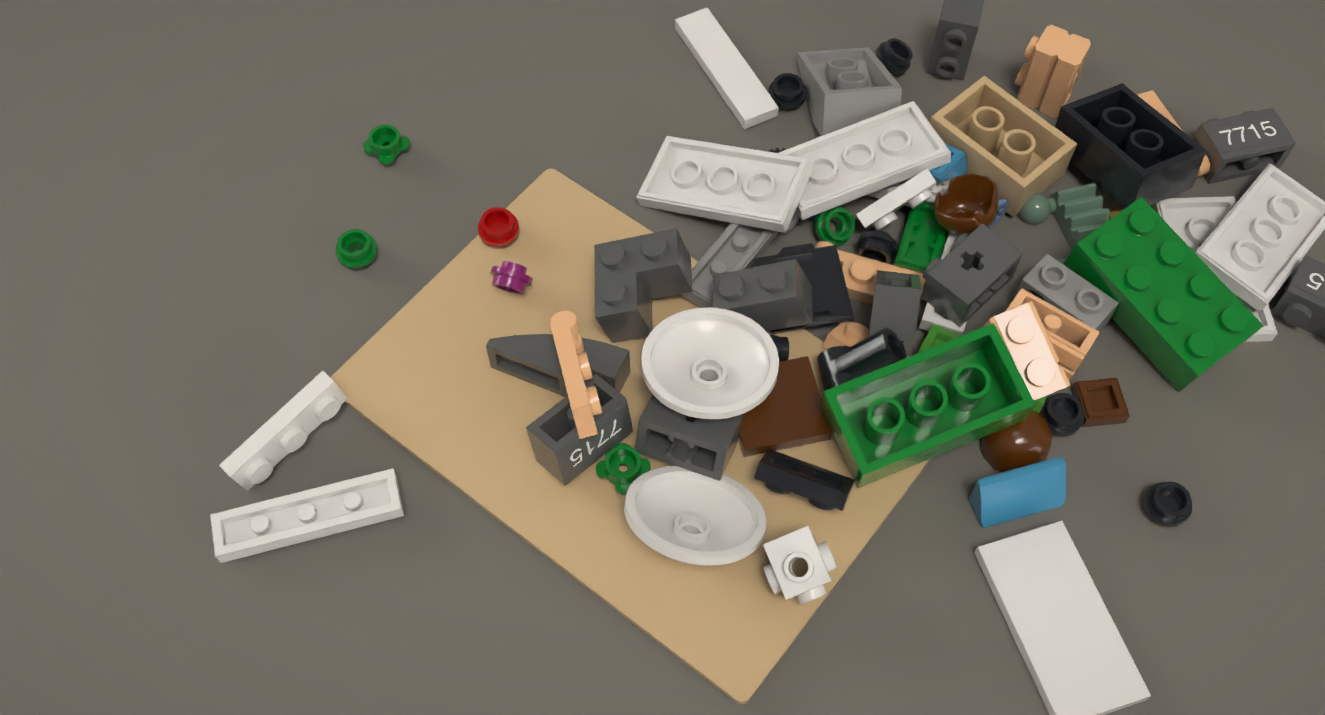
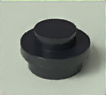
[876,38,913,74]
[768,73,807,109]
[857,230,899,264]
[1039,393,1084,436]
[1144,481,1192,527]

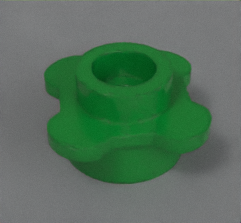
[363,124,410,165]
[596,443,651,495]

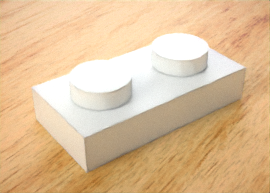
[856,168,936,230]

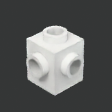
[763,526,837,605]

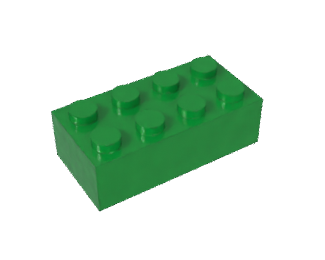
[1063,197,1264,392]
[821,323,1036,488]

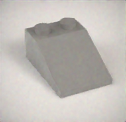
[797,47,902,136]

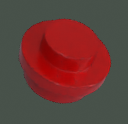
[478,207,519,247]

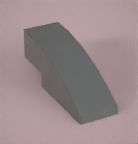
[486,334,631,397]

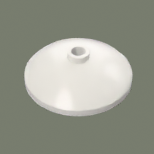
[641,307,779,419]
[624,466,767,567]

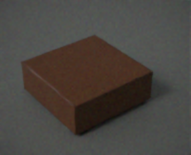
[1071,378,1130,427]

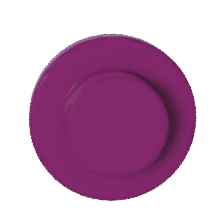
[490,261,533,295]

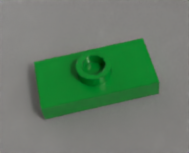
[894,202,947,273]

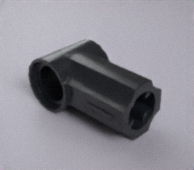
[817,328,907,391]

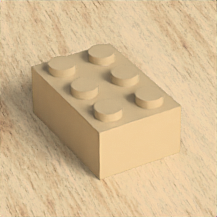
[930,76,1077,217]

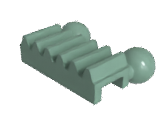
[1018,183,1110,265]

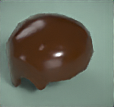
[934,174,998,235]
[981,410,1052,472]

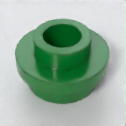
[815,206,855,246]
[335,229,378,269]

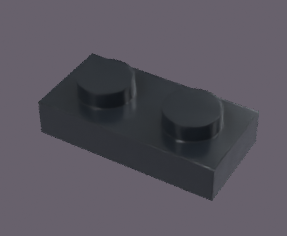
[754,448,855,511]

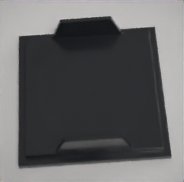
[754,243,855,335]

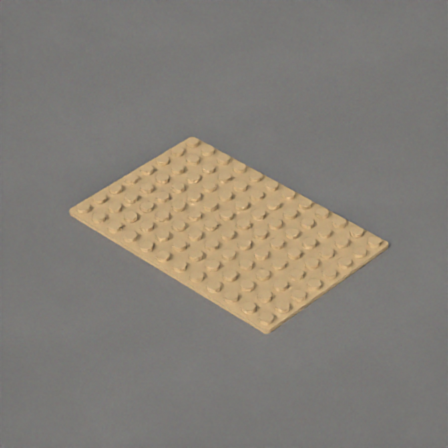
[330,168,932,704]

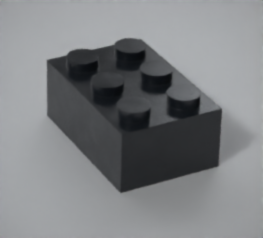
[1055,83,1207,209]

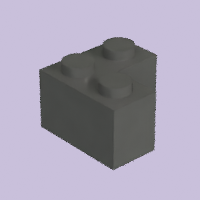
[594,228,692,343]

